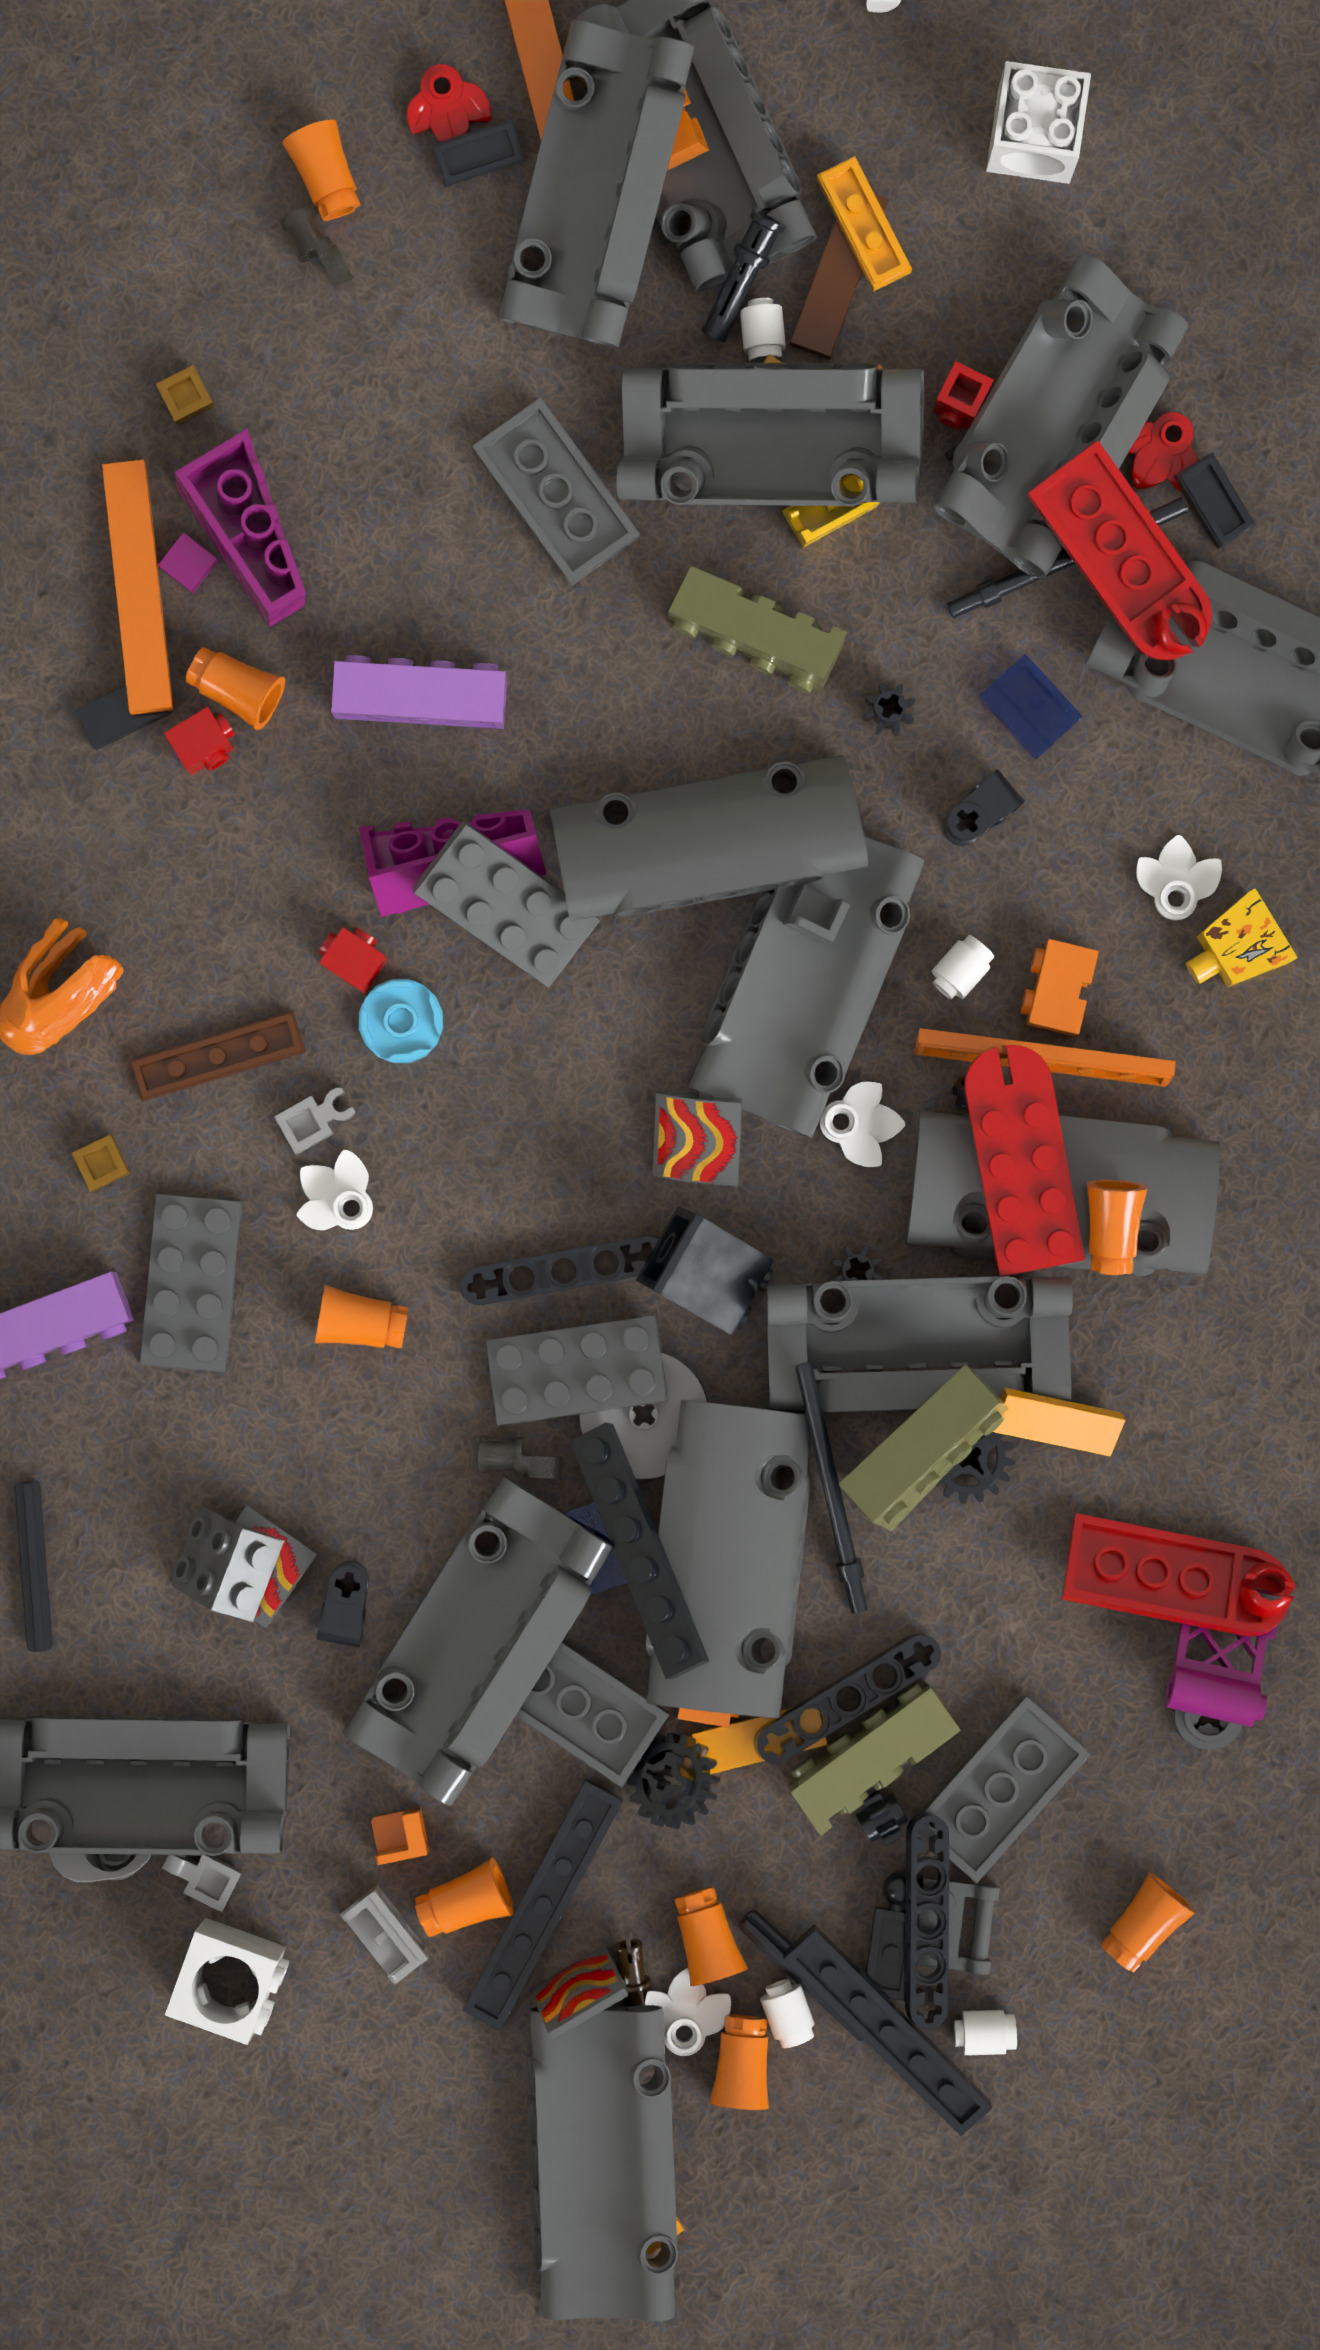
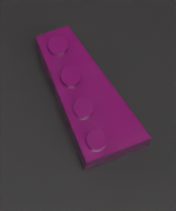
[175,429,305,628]

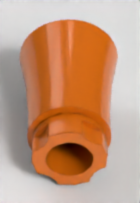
[282,119,361,221]
[186,647,285,731]
[1087,1179,1148,1275]
[315,1284,408,1348]
[415,1858,514,1937]
[1101,1872,1196,1972]
[674,1887,748,1986]
[709,2014,769,2110]

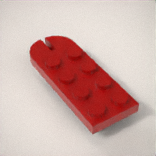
[1025,440,1212,660]
[964,1045,1085,1276]
[1061,1513,1295,1636]

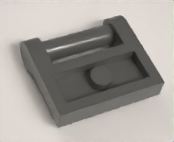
[916,1876,1000,1975]

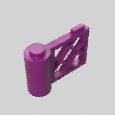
[1165,1623,1277,1727]

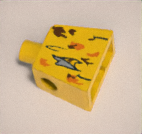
[1186,888,1298,987]

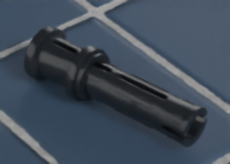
[701,209,786,342]

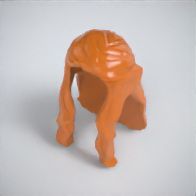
[0,918,124,1055]

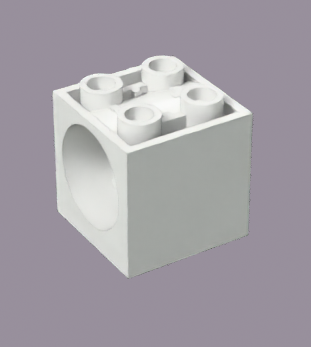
[986,61,1091,184]
[165,1918,290,2045]

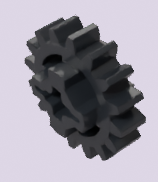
[936,1432,1016,1503]
[627,1732,720,1829]

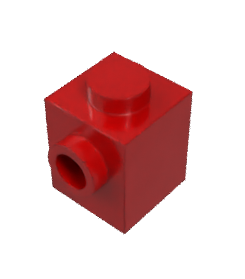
[933,361,994,430]
[164,707,235,775]
[318,927,389,995]

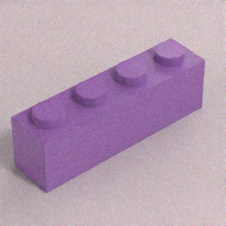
[331,655,507,729]
[0,1272,134,1380]

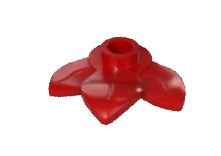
[406,64,492,142]
[1128,412,1198,492]

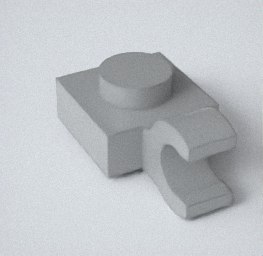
[162,1855,242,1912]

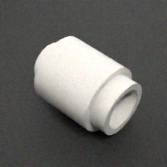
[740,298,786,363]
[932,935,994,999]
[760,1979,815,2048]
[954,2010,1017,2055]

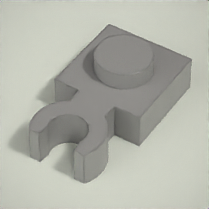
[274,1088,356,1155]

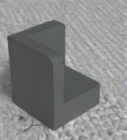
[783,885,850,943]

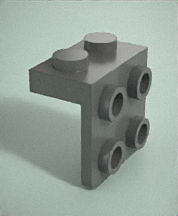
[172,1507,284,1622]

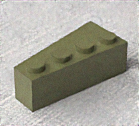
[668,566,847,694]
[839,1365,1008,1531]
[788,1683,961,1836]

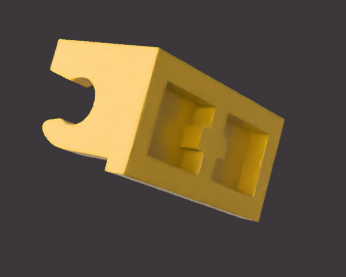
[782,473,880,548]

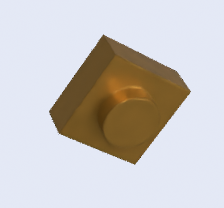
[156,365,215,425]
[72,1134,131,1192]

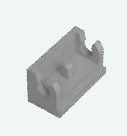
[340,1884,430,1984]

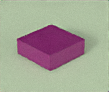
[157,532,218,594]

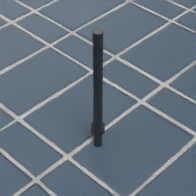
[946,497,1188,619]
[795,1362,868,1614]

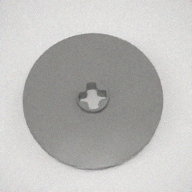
[580,1353,707,1479]

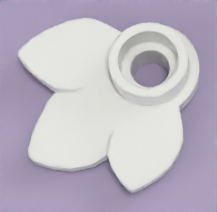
[1136,835,1222,921]
[820,1082,905,1167]
[297,1150,373,1231]
[645,1968,731,2056]

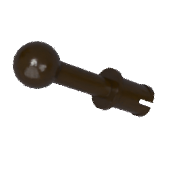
[614,1939,651,2006]

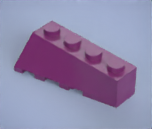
[359,809,546,917]

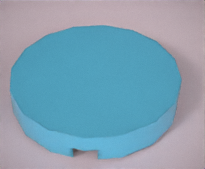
[359,979,443,1063]

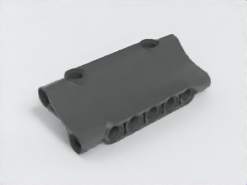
[498,20,695,348]
[933,254,1189,579]
[1085,561,1320,776]
[688,836,925,1139]
[343,1476,613,1806]
[526,2005,678,2322]

